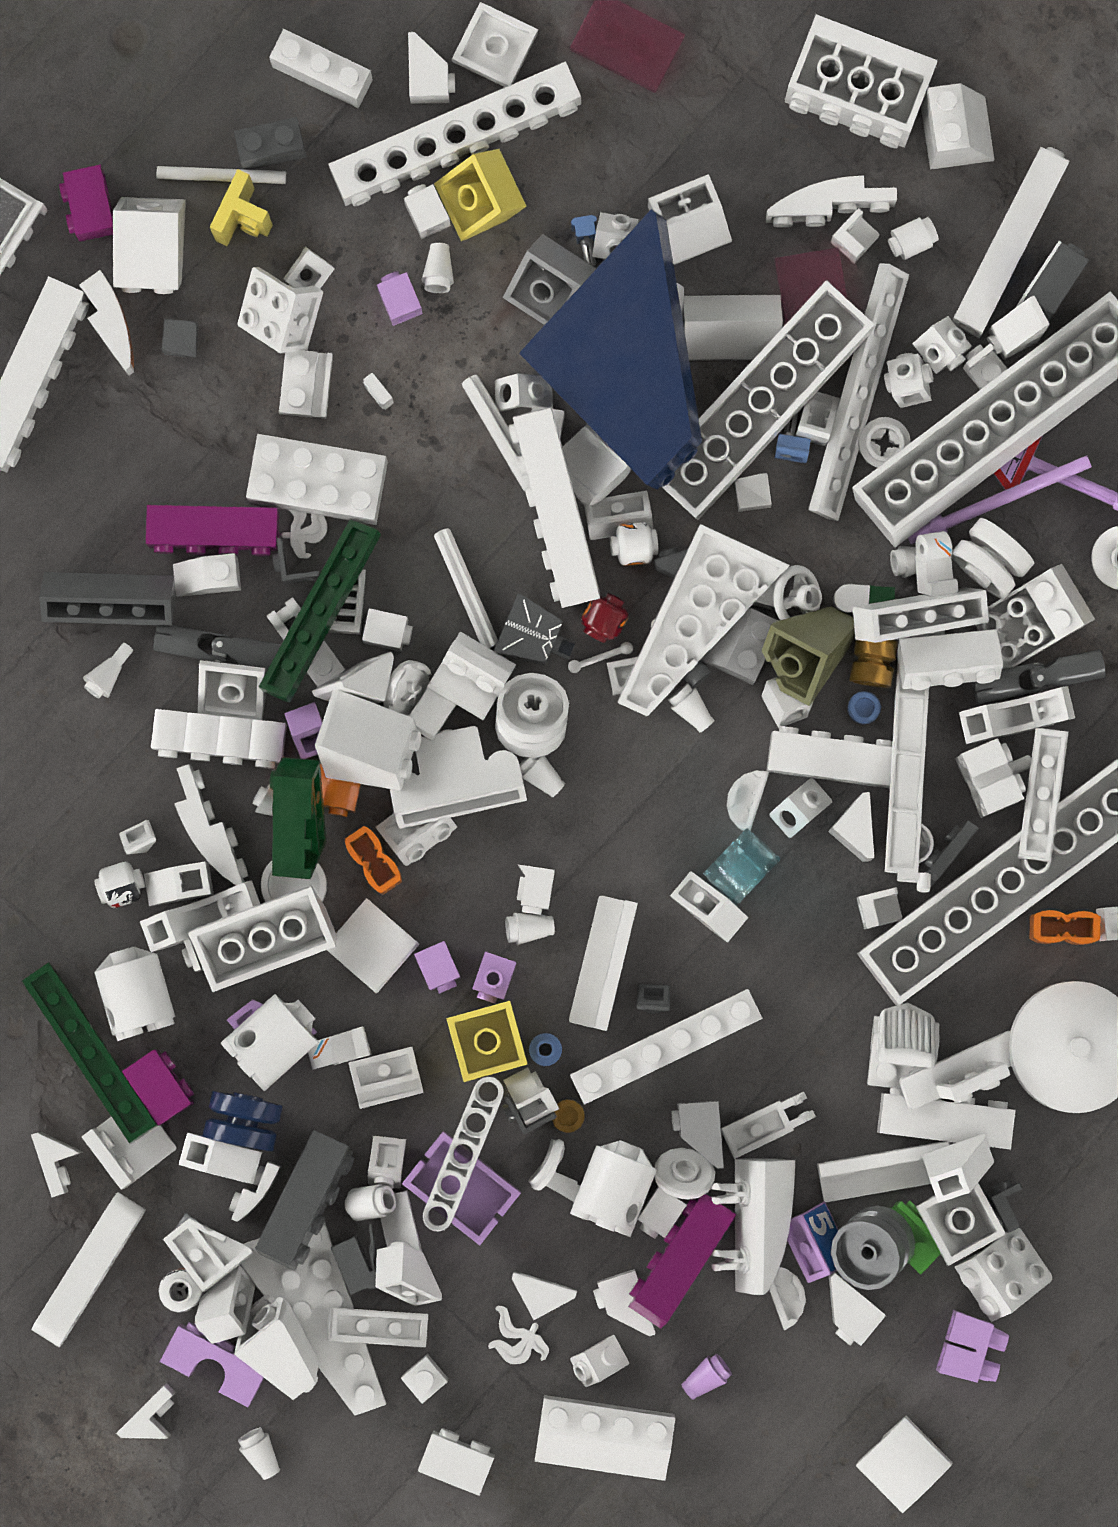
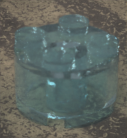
[703,828,781,905]

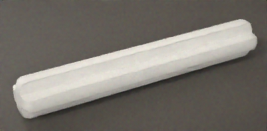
[462,375,530,491]
[434,528,498,649]

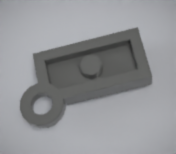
[922,820,979,894]

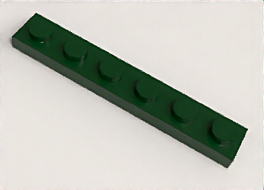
[259,519,381,703]
[22,962,158,1144]

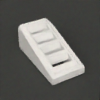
[329,570,366,635]

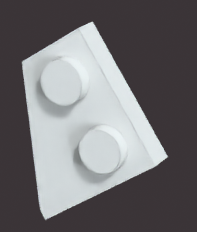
[163,1219,255,1292]

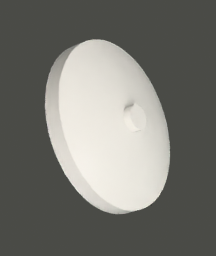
[1009,981,1118,1113]

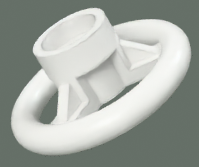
[774,565,822,620]

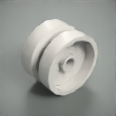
[951,518,1034,599]
[495,673,569,758]

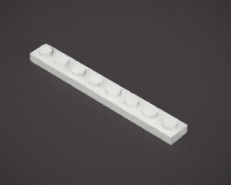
[808,263,909,521]

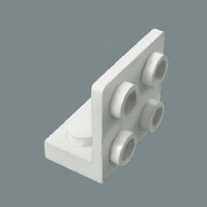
[238,267,323,353]
[82,1117,177,1190]

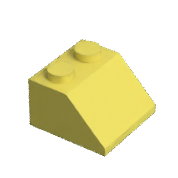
[434,149,527,241]

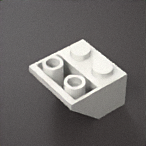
[648,174,732,265]

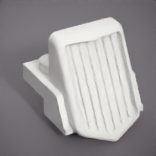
[867,1003,939,1089]

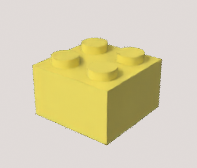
[446,1001,528,1082]

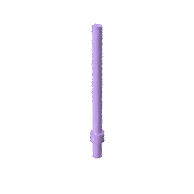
[908,455,1092,544]

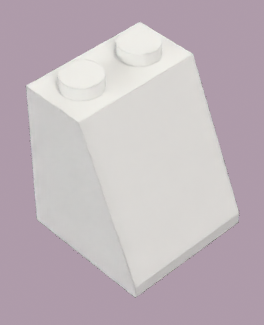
[921,83,994,170]
[113,197,186,294]
[315,689,421,791]

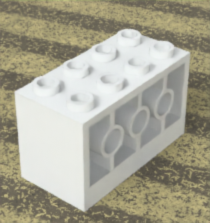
[785,14,938,148]

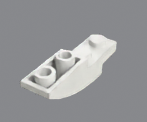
[766,175,897,227]
[174,764,248,886]

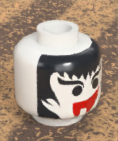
[95,862,145,909]

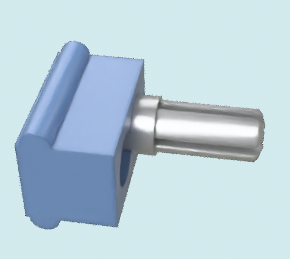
[571,215,597,266]
[774,414,811,463]

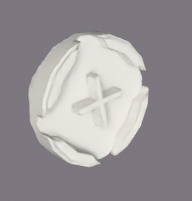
[384,660,432,716]

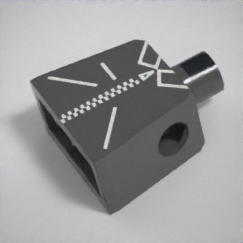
[494,594,576,666]

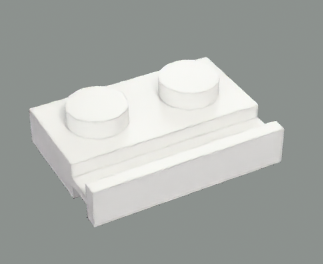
[279,350,333,419]
[348,1046,424,1109]

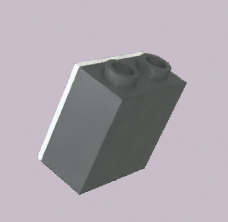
[1016,241,1089,322]

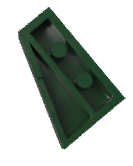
[270,757,327,879]

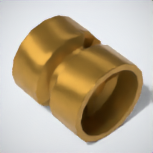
[849,640,898,688]

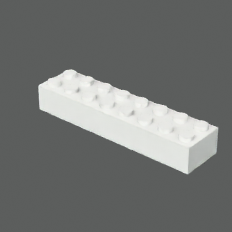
[662,280,875,520]

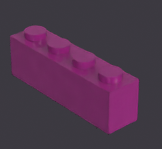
[146,505,280,556]
[628,1194,736,1329]

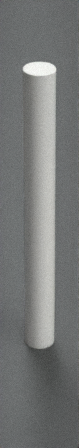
[156,166,286,184]

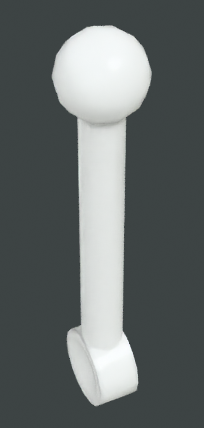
[568,642,633,673]

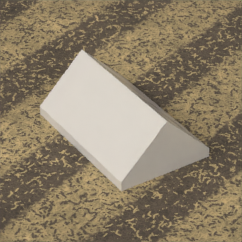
[684,295,783,361]

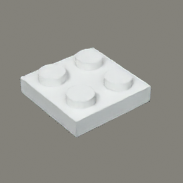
[452,2,538,87]

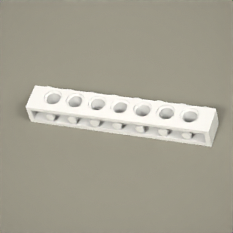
[328,61,581,206]

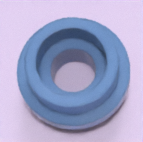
[529,1033,562,1066]

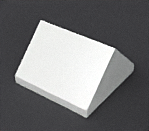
[312,652,394,704]
[198,660,267,720]
[828,792,874,862]

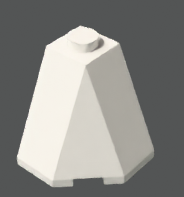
[234,1294,320,1400]

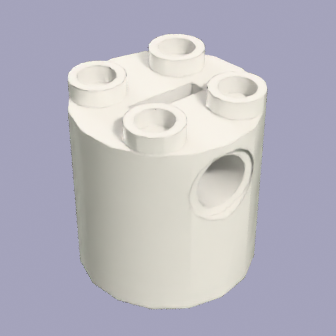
[94,947,175,1041]
[221,994,319,1091]
[570,1140,657,1237]

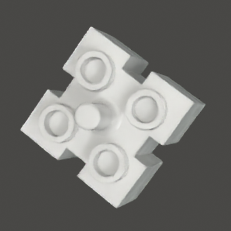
[955,738,1031,818]

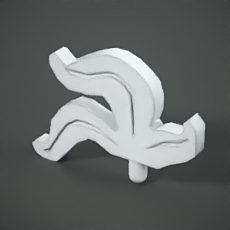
[281,509,328,559]
[488,1306,549,1364]

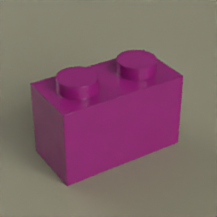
[59,165,113,242]
[122,1049,195,1126]

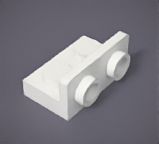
[376,813,457,866]

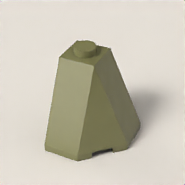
[762,606,855,706]

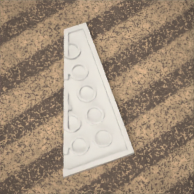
[618,524,790,716]
[240,1221,387,1415]

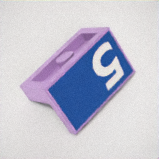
[787,1201,838,1283]

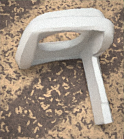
[528,1139,580,1202]

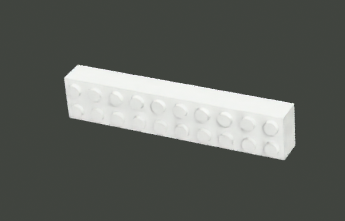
[852,292,1118,548]
[857,758,1118,1006]

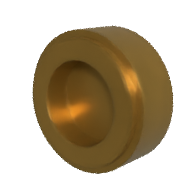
[552,1100,584,1133]

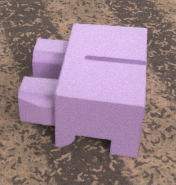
[936,1310,1009,1383]

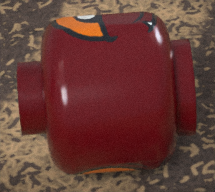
[581,592,629,643]

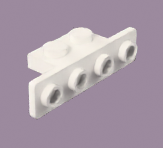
[899,1031,1011,1109]

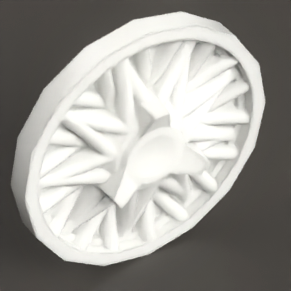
[654,1148,715,1200]

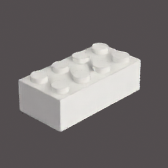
[246,434,388,525]

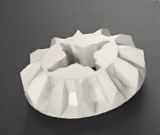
[859,417,911,468]

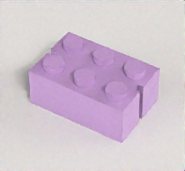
[402,1131,521,1245]

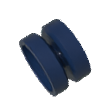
[202,1091,283,1151]

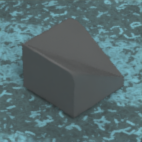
[162,319,199,358]

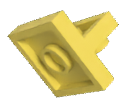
[210,169,273,246]

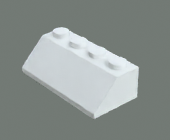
[188,885,337,992]
[535,1395,675,1481]

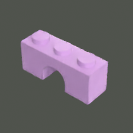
[160,1322,264,1407]

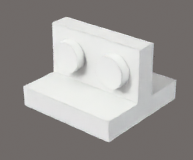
[427,632,516,720]

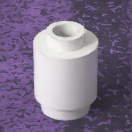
[888,217,939,260]
[345,1184,396,1221]

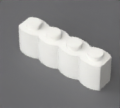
[151,709,287,769]

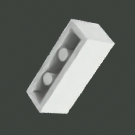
[269,29,373,109]
[897,629,1003,690]

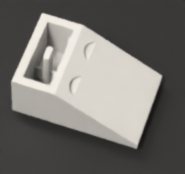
[976,564,1095,669]

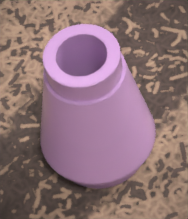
[681,1354,732,1400]

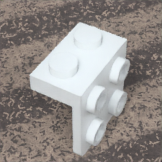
[955,1228,1052,1322]

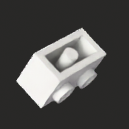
[418,1428,495,1496]

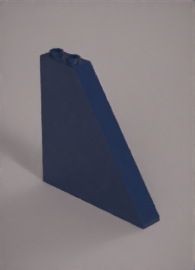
[519,209,702,490]

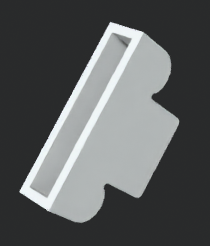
[390,726,527,829]

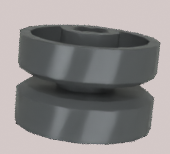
[831,1205,915,1290]

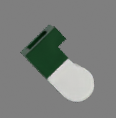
[833,584,895,615]

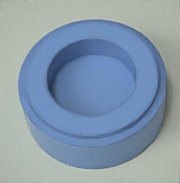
[847,691,881,725]

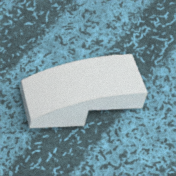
[229,1161,282,1222]

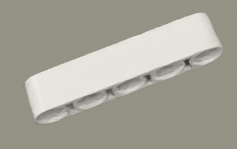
[423,1077,504,1232]
[31,1192,146,1347]

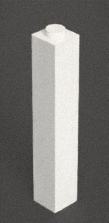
[952,147,1070,338]

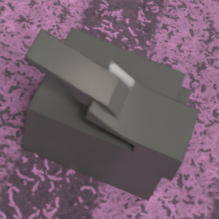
[331,1224,376,1295]

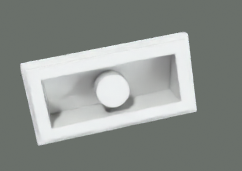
[584,491,653,540]
[380,1190,422,1252]

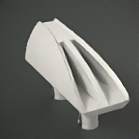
[711,1158,795,1295]

